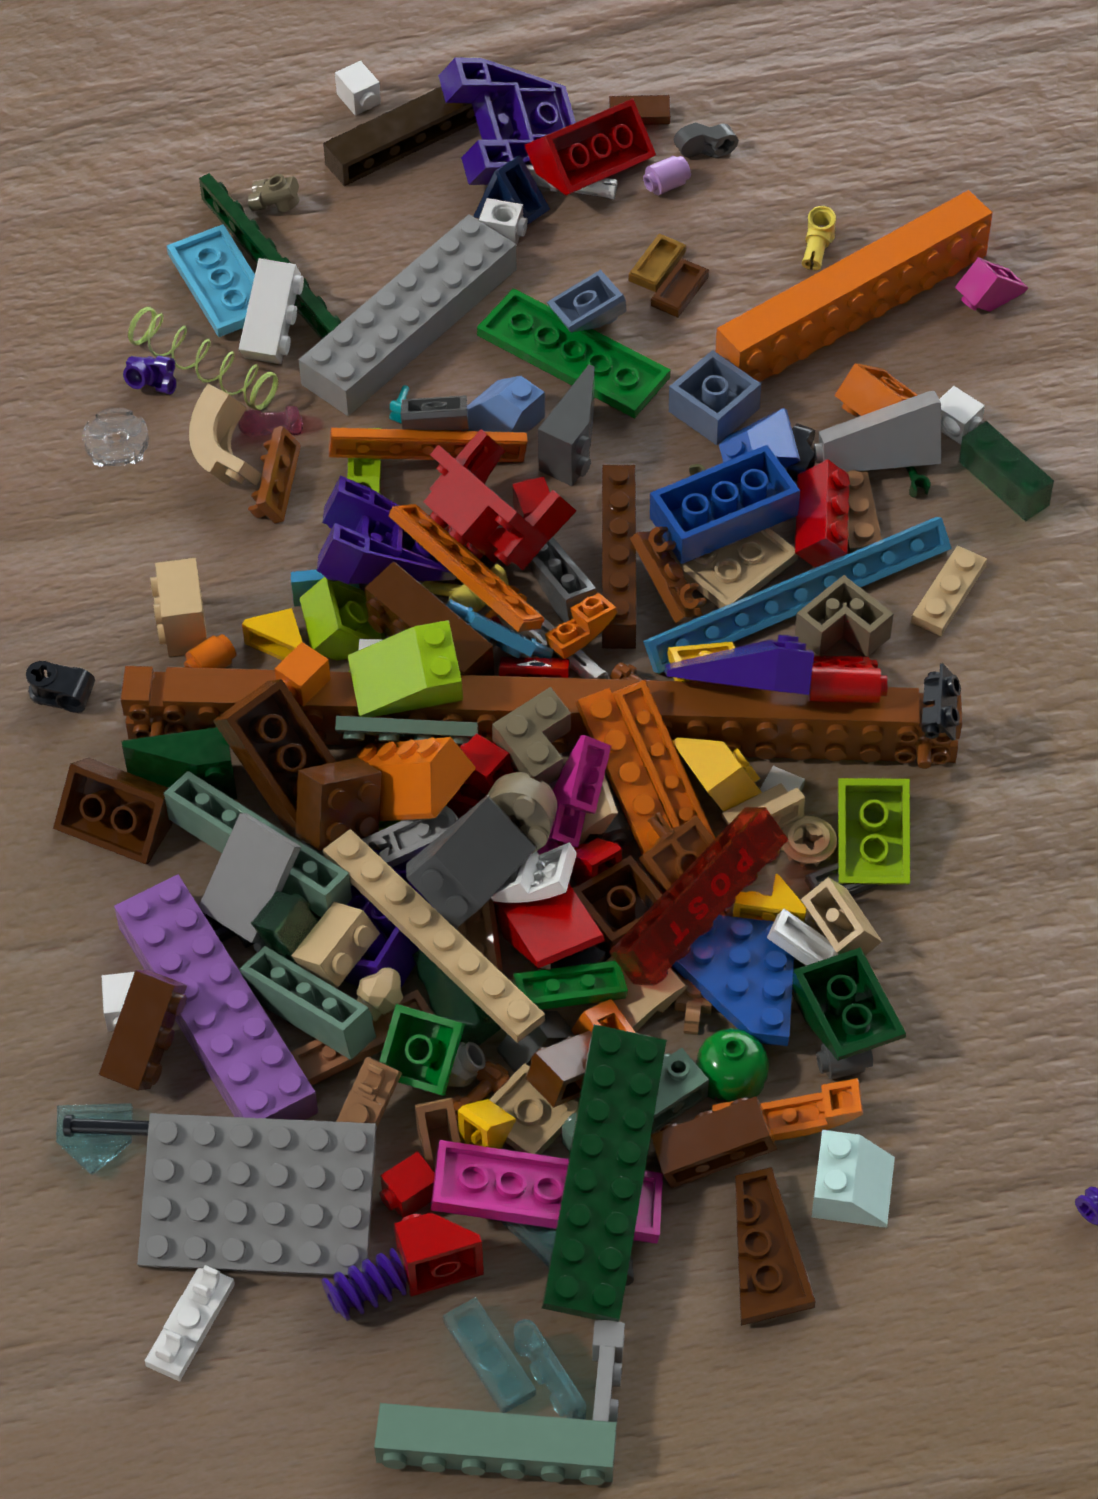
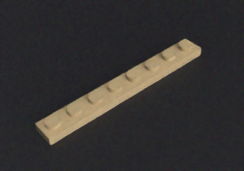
[323,829,545,1043]

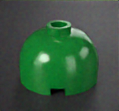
[696,1028,769,1102]

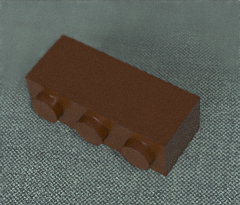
[99,970,187,1091]
[651,1096,777,1188]

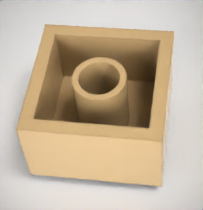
[150,558,207,657]

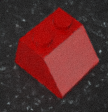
[394,1212,484,1297]

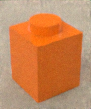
[274,642,331,707]

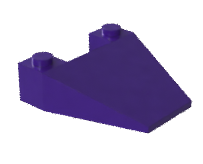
[438,57,576,185]
[317,475,456,584]
[665,635,814,695]

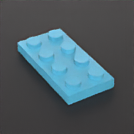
[167,224,255,337]

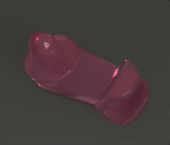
[238,406,304,437]

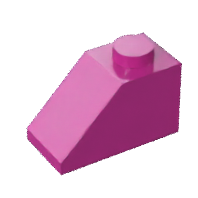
[955,257,1028,312]

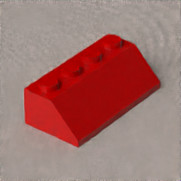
[524,98,656,195]

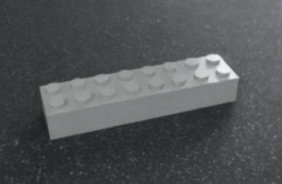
[298,214,517,416]

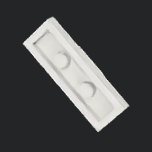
[145,1265,235,1382]

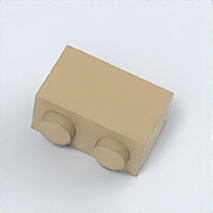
[801,877,883,955]
[291,901,380,988]

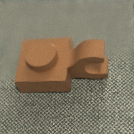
[675,973,712,1035]

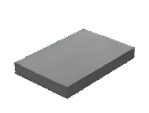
[199,813,301,943]

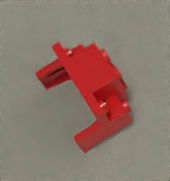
[423,429,577,570]

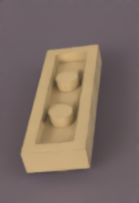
[911,545,987,636]

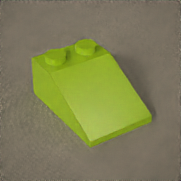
[347,620,463,717]
[838,778,910,885]

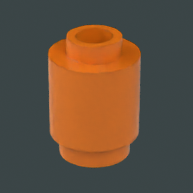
[184,634,237,668]

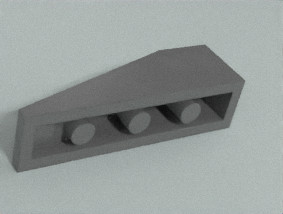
[528,537,597,623]

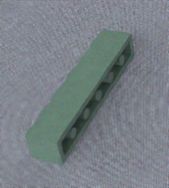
[164,771,352,917]
[374,1403,617,1485]

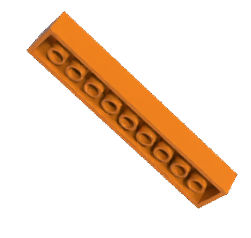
[716,190,993,382]

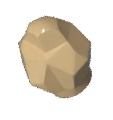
[356,968,403,1022]

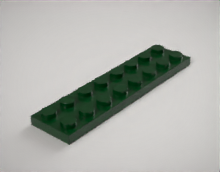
[542,1024,667,1322]

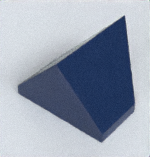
[473,155,550,225]

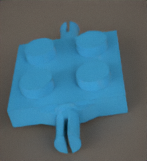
[446,599,554,658]

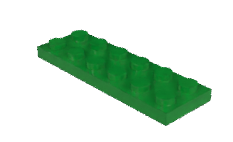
[477,288,671,419]

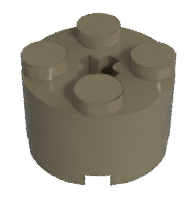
[488,772,558,854]

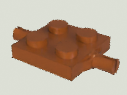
[639,812,738,916]

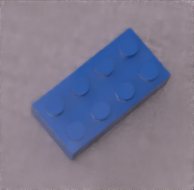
[650,445,800,564]

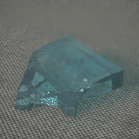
[56,1103,133,1175]

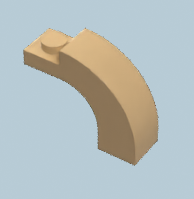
[189,384,262,485]

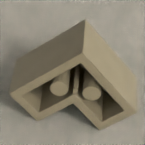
[795,575,894,657]
[492,687,571,785]

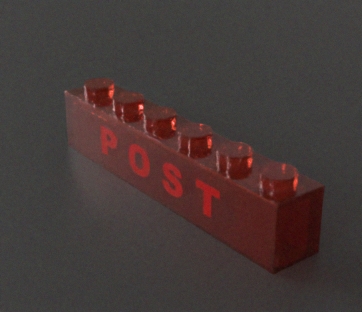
[609,807,789,986]

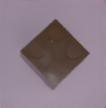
[295,757,382,851]
[573,856,672,959]

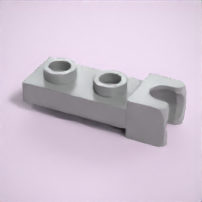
[592,1320,625,1422]

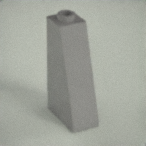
[814,391,941,472]

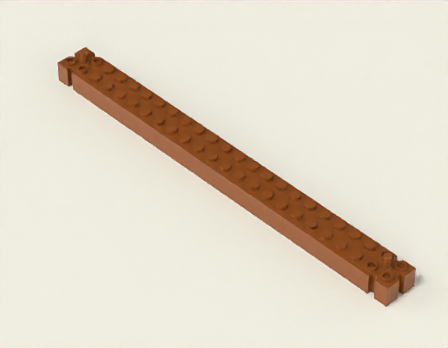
[121,666,962,769]

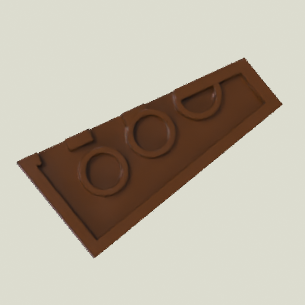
[735,1167,816,1326]

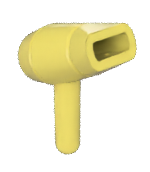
[422,564,509,612]

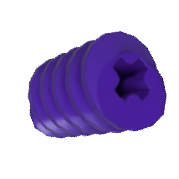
[322,1247,407,1321]

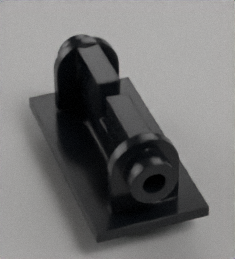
[921,663,961,741]

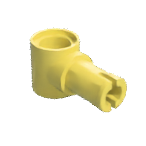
[802,206,836,270]

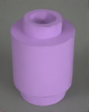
[643,156,691,195]

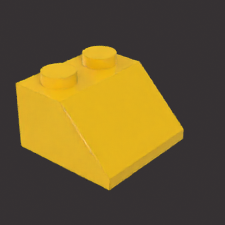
[673,738,762,812]

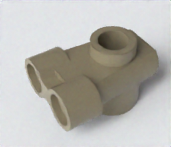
[248,174,300,212]

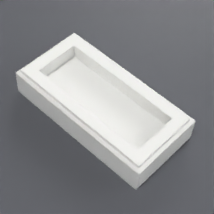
[767,909,839,966]

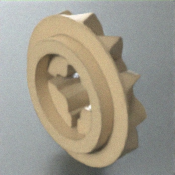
[780,816,837,867]

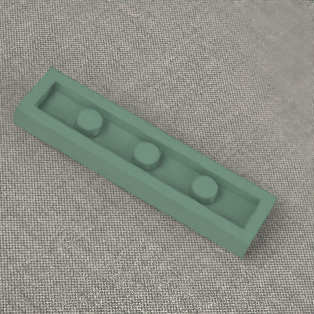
[335,716,479,746]

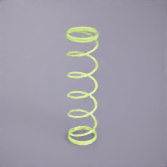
[128,307,278,411]

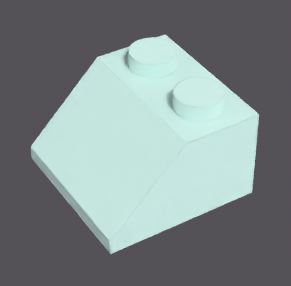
[812,1130,895,1228]

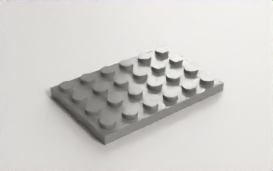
[137,1113,377,1277]

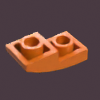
[545,593,618,659]

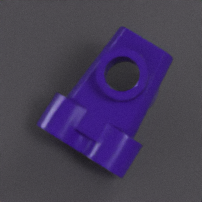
[123,355,177,395]

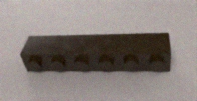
[323,87,477,186]

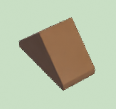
[415,1097,461,1173]

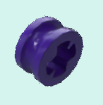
[1075,1186,1098,1225]

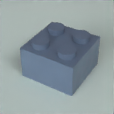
[668,350,761,445]

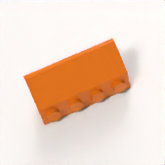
[357,737,476,821]

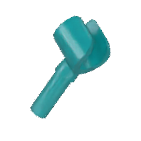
[389,385,410,424]

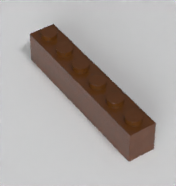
[602,465,636,649]

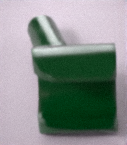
[906,466,931,498]

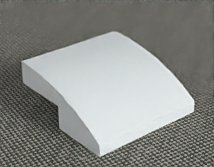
[491,842,577,903]

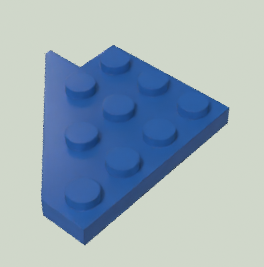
[654,912,794,1046]

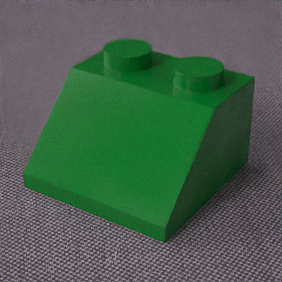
[379,1004,465,1096]

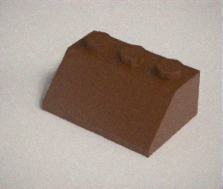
[53,757,173,865]

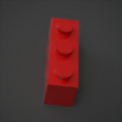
[795,459,850,568]

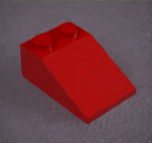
[494,884,605,968]

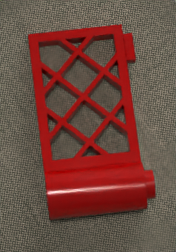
[808,655,888,703]

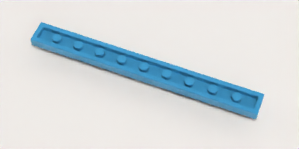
[643,517,952,674]

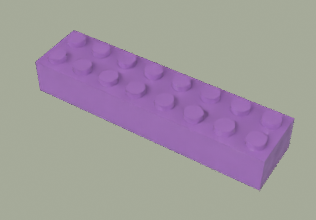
[114,874,318,1120]

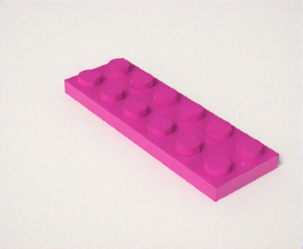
[431,1140,663,1244]

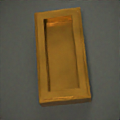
[628,234,686,293]

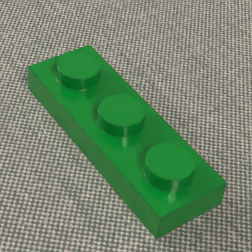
[512,960,628,1010]

